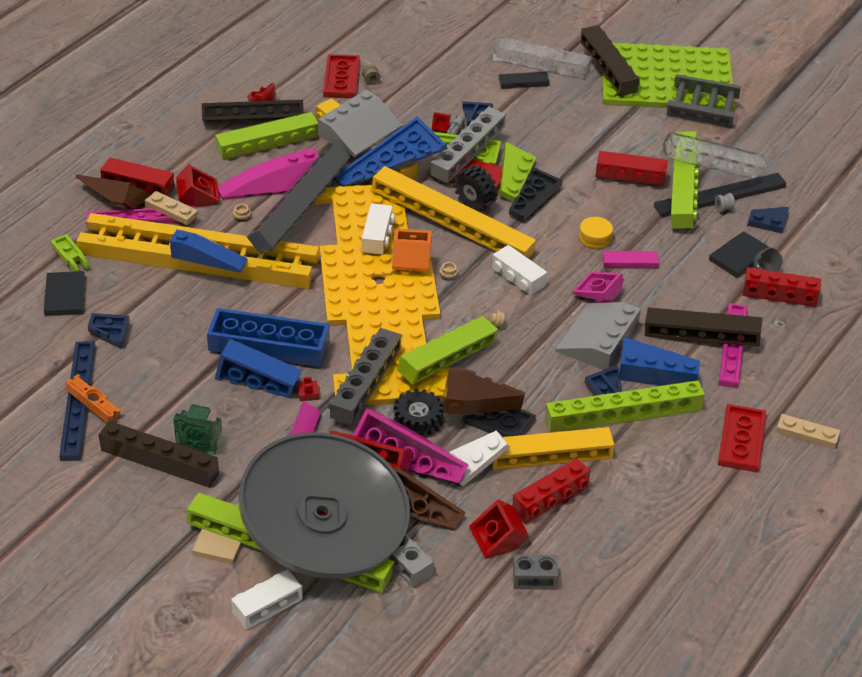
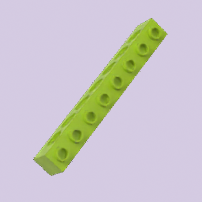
[545,381,705,433]

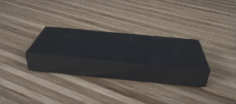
[498,71,549,89]

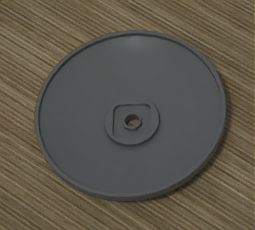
[238,432,410,579]

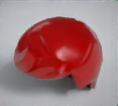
[247,83,276,101]

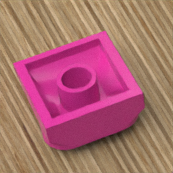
[573,272,624,303]

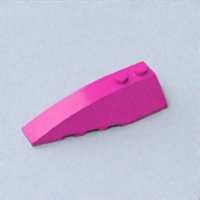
[218,148,319,200]
[353,408,469,483]

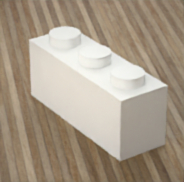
[362,203,395,255]
[492,245,548,296]
[231,569,302,630]

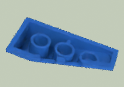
[170,229,248,273]

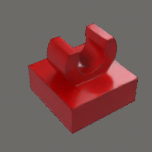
[431,112,451,132]
[297,377,319,402]

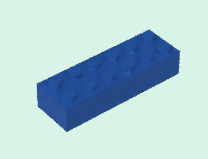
[207,308,330,367]

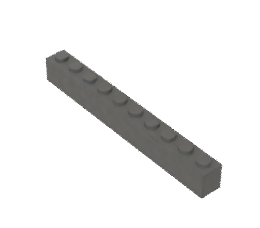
[247,141,351,254]

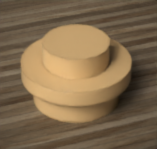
[233,204,251,220]
[440,262,458,279]
[490,309,504,328]

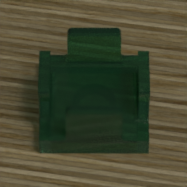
[173,404,222,455]

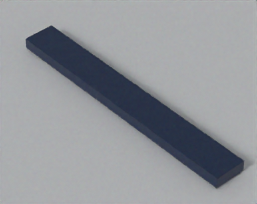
[59,341,96,461]

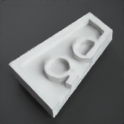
[450,431,510,486]

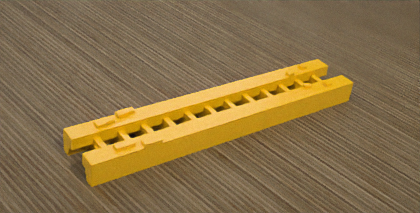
[76,213,319,289]

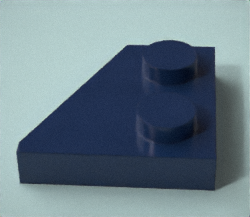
[462,101,494,126]

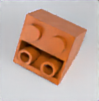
[392,229,432,272]

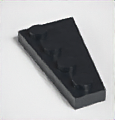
[509,167,563,221]

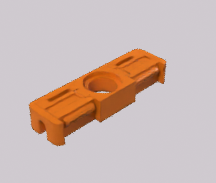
[66,375,121,423]

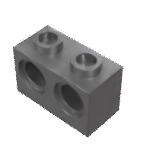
[513,554,558,590]

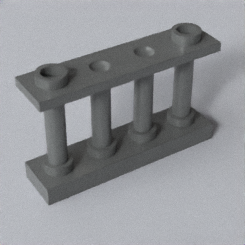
[666,74,741,127]

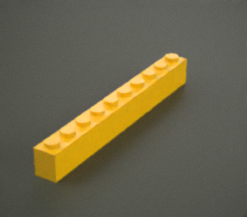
[372,166,536,259]

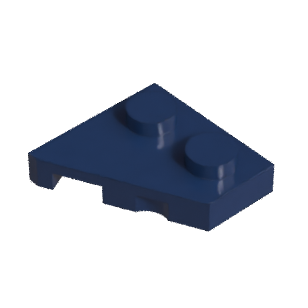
[747,207,789,233]
[88,313,130,347]
[584,365,622,396]

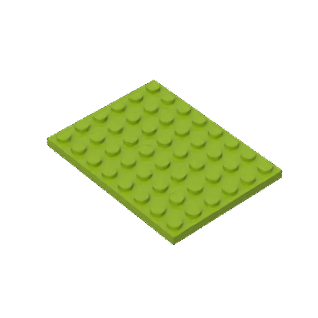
[602,42,735,111]

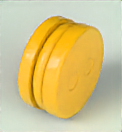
[579,217,613,249]

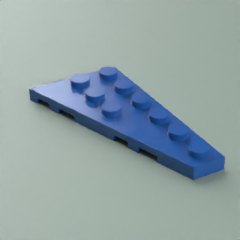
[335,116,448,187]

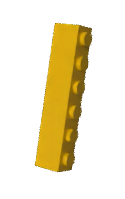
[491,427,614,470]

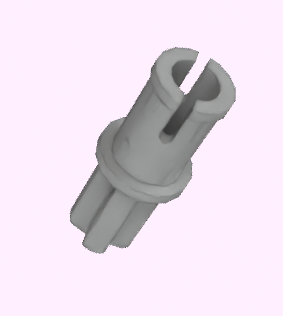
[447,114,465,135]

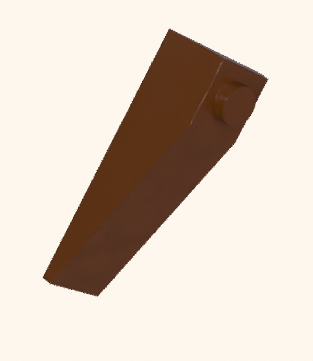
[75,174,151,210]
[443,367,525,415]
[394,466,466,530]

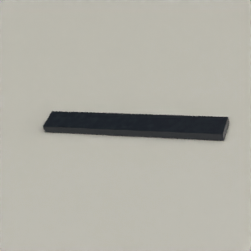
[654,173,787,218]

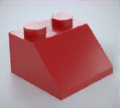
[176,164,220,207]
[469,499,530,558]

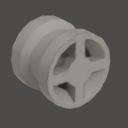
[715,193,735,212]

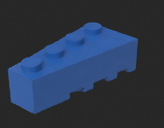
[619,337,700,386]
[215,339,302,398]

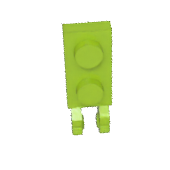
[50,234,90,272]

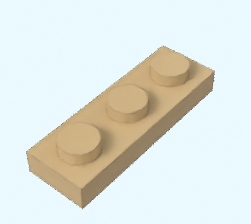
[145,191,198,225]
[776,414,840,449]

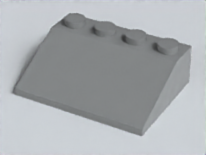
[318,90,403,158]
[556,302,641,370]

